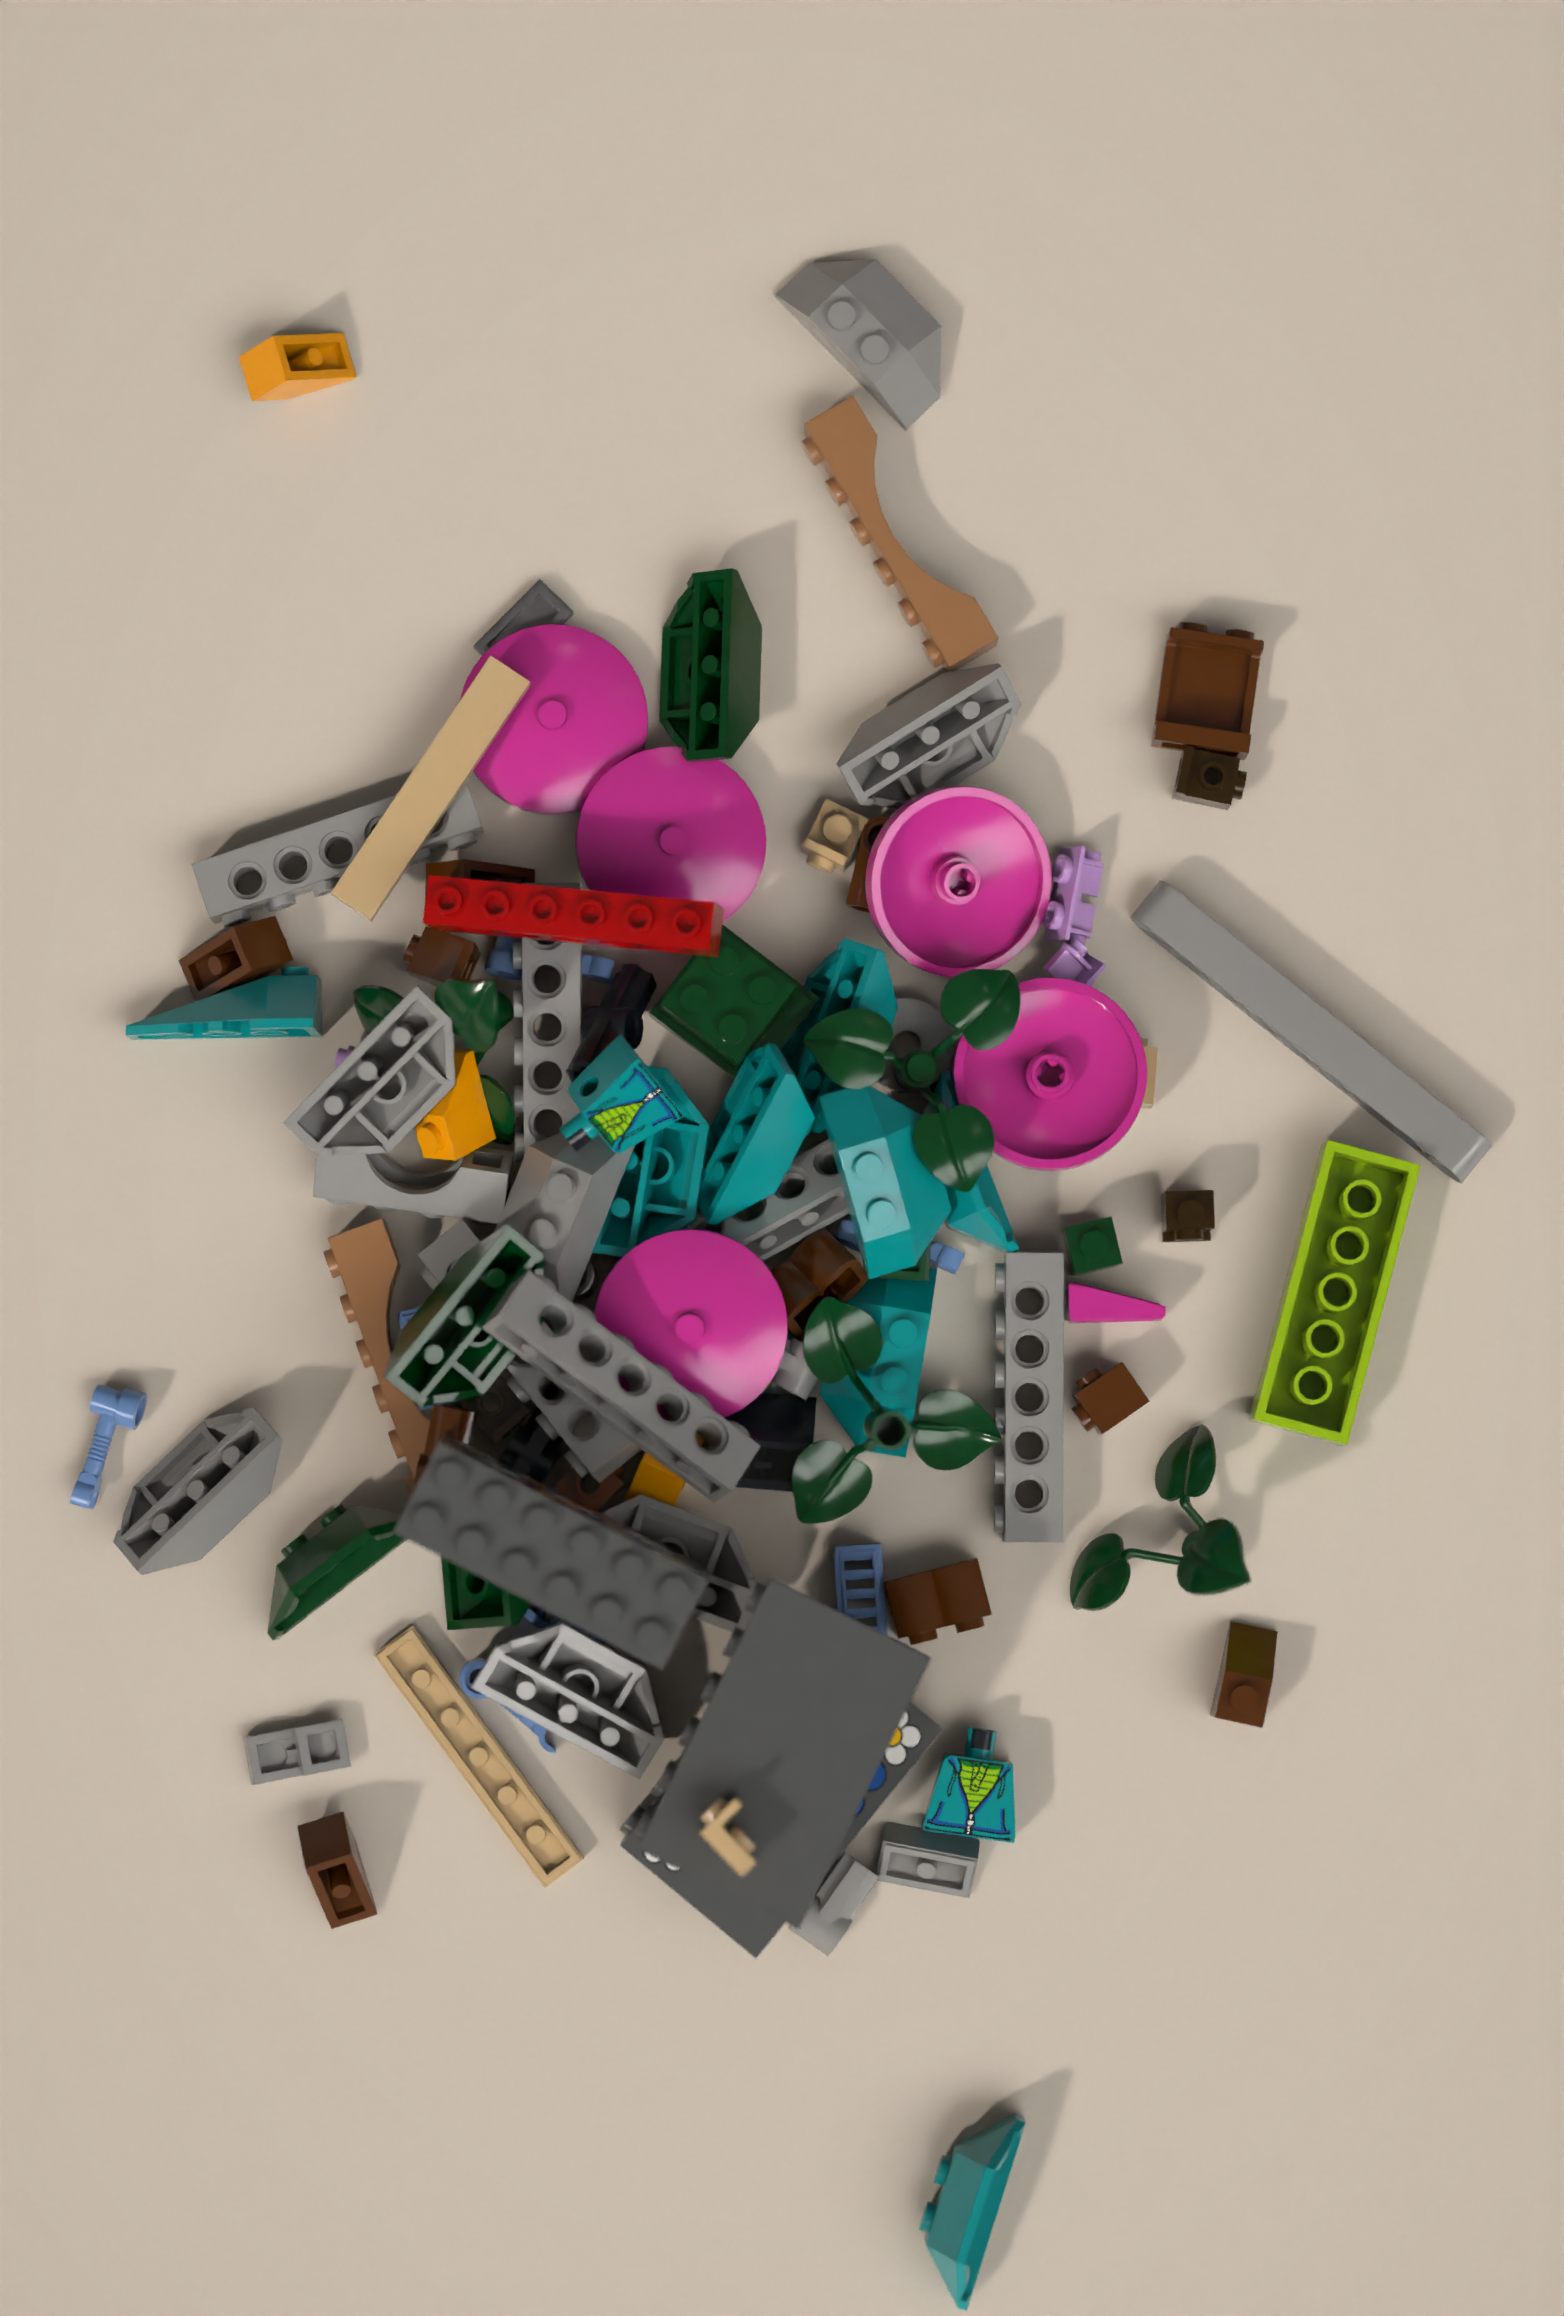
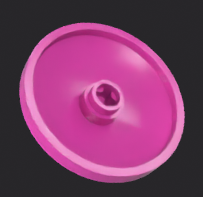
[460,624,648,815]
[575,747,766,922]
[865,785,1052,978]
[954,978,1147,1171]
[594,1229,788,1421]

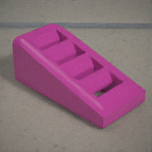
[1066,1282,1166,1323]

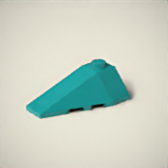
[126,967,322,1040]

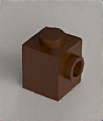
[1071,1362,1150,1435]
[553,1466,625,1511]

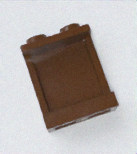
[1151,622,1264,760]

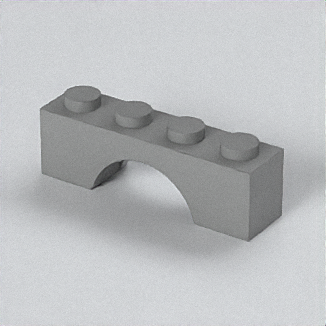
[313,1147,514,1225]

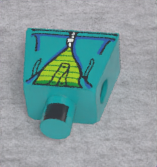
[559,1034,684,1153]
[922,1727,1015,1843]

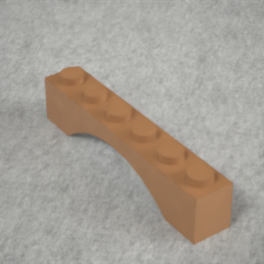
[801,395,999,672]
[323,1218,431,1497]

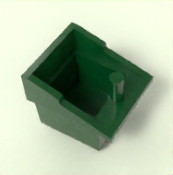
[649,924,820,1078]

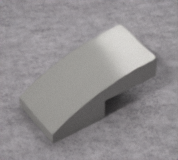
[243,1719,351,1785]

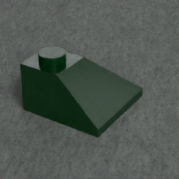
[441,1557,532,1630]

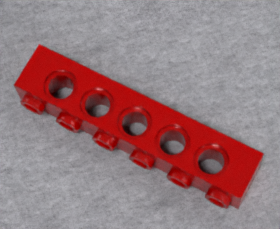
[423,875,724,957]

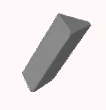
[876,1822,980,1898]

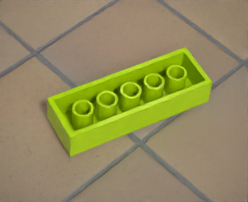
[1248,1140,1421,1445]

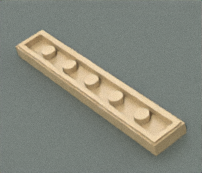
[330,655,531,922]
[373,1625,584,1888]

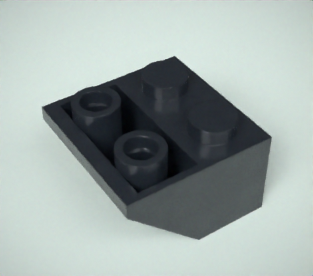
[725,1393,817,1492]

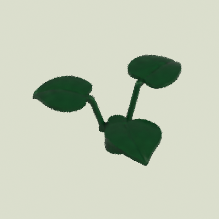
[803,969,1021,1192]
[353,978,516,1145]
[791,1296,1001,1524]
[1070,1424,1251,1611]

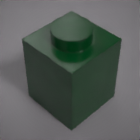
[1061,1216,1123,1277]

